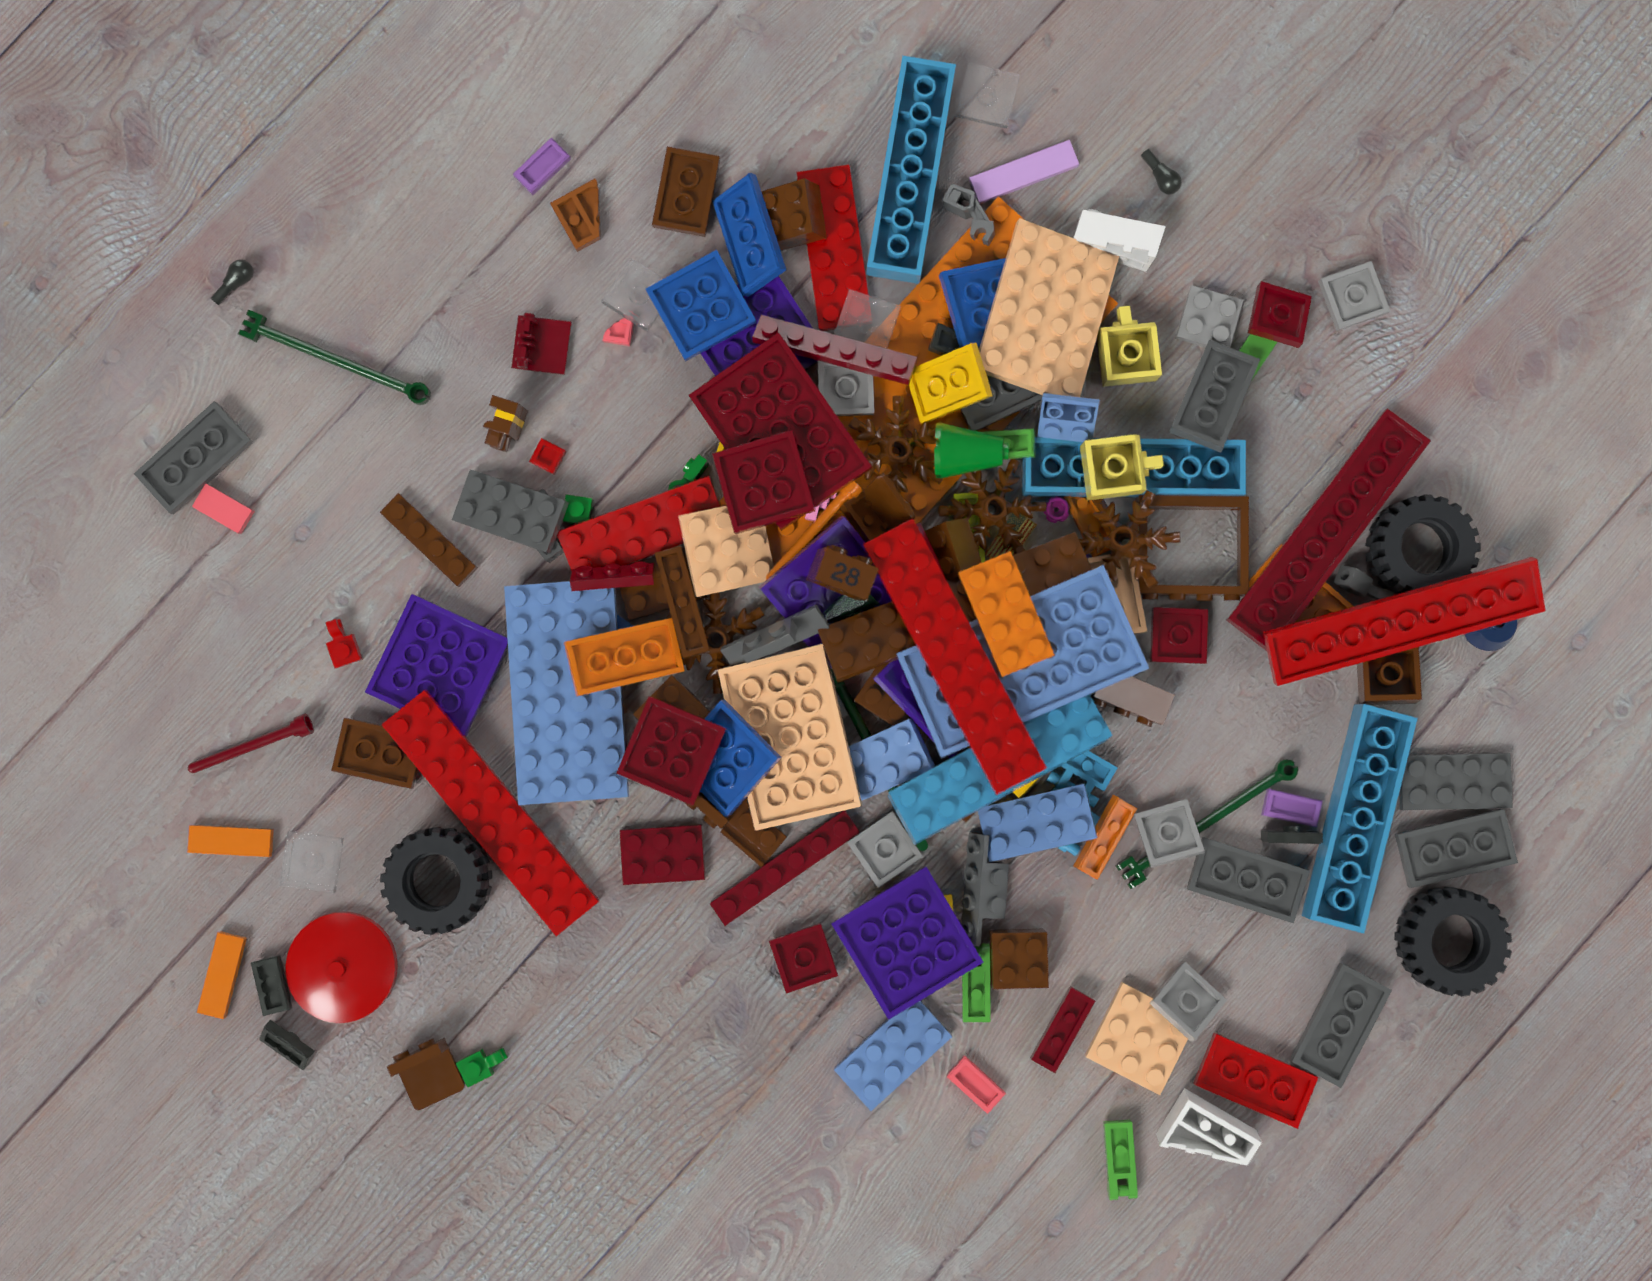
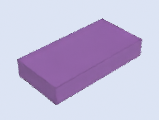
[513,137,571,195]
[1261,789,1322,827]

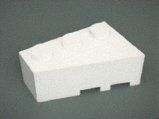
[1073,209,1166,272]
[1156,1088,1262,1166]

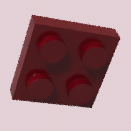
[1248,281,1312,348]
[1150,607,1208,664]
[769,923,838,994]

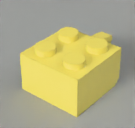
[1097,306,1162,387]
[1080,435,1163,501]

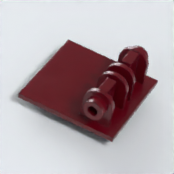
[511,313,572,375]

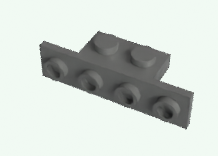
[720,605,829,666]
[961,833,1009,946]

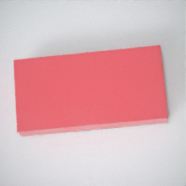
[192,484,255,534]
[946,1055,1006,1114]

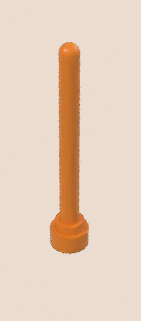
[766,481,863,580]

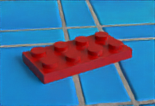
[1193,1032,1319,1129]

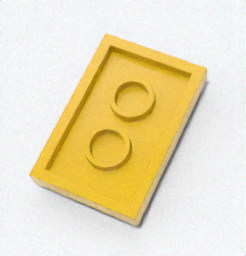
[909,343,993,423]

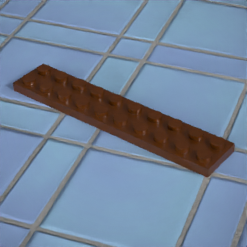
[817,532,1092,682]

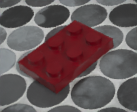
[620,825,705,885]

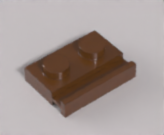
[720,802,787,867]

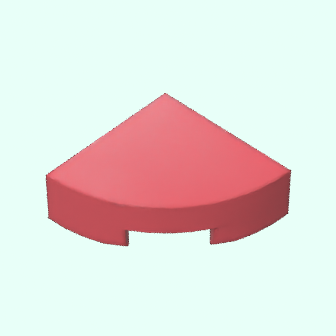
[603,318,634,346]

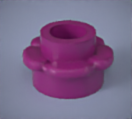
[1043,496,1070,523]

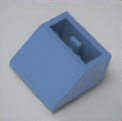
[1037,393,1099,442]

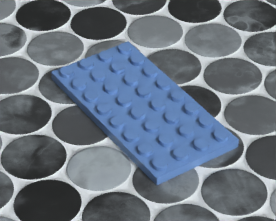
[897,565,1149,758]
[504,581,629,805]

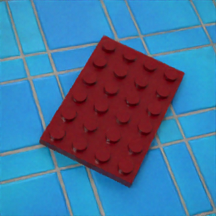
[689,332,872,531]

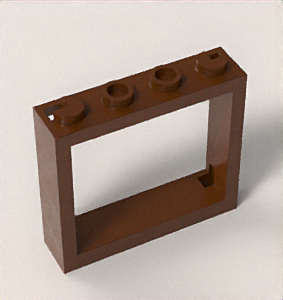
[1135,495,1249,601]

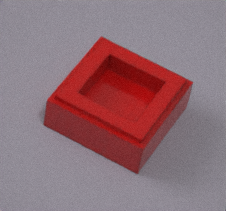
[529,438,567,475]

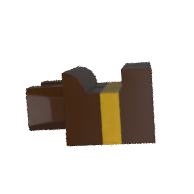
[483,395,528,453]

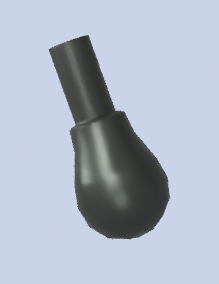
[1141,149,1182,195]
[211,259,254,305]

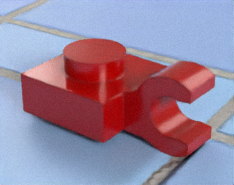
[325,619,363,669]

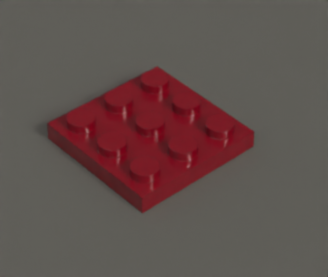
[712,430,816,534]
[616,696,727,806]

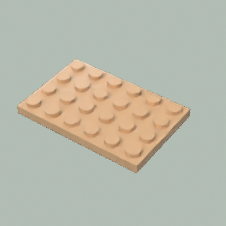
[979,218,1119,397]
[718,644,863,831]

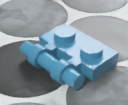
[1046,751,1118,808]

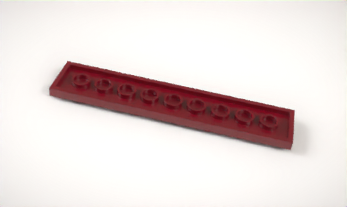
[1226,408,1431,651]

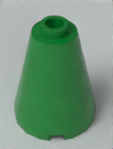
[934,423,1009,479]

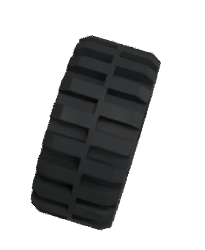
[1365,495,1481,594]
[380,827,492,935]
[1394,887,1512,997]

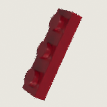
[570,561,655,591]
[1030,986,1096,1073]

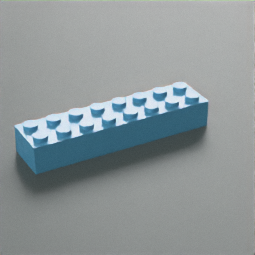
[866,56,956,284]
[1022,437,1246,498]
[888,695,1113,845]
[1301,704,1418,934]

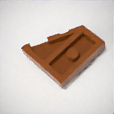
[550,179,601,252]

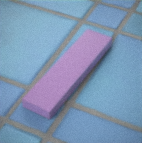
[969,140,1079,204]

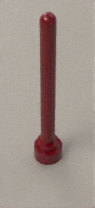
[188,713,314,773]

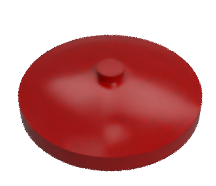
[286,912,398,1023]

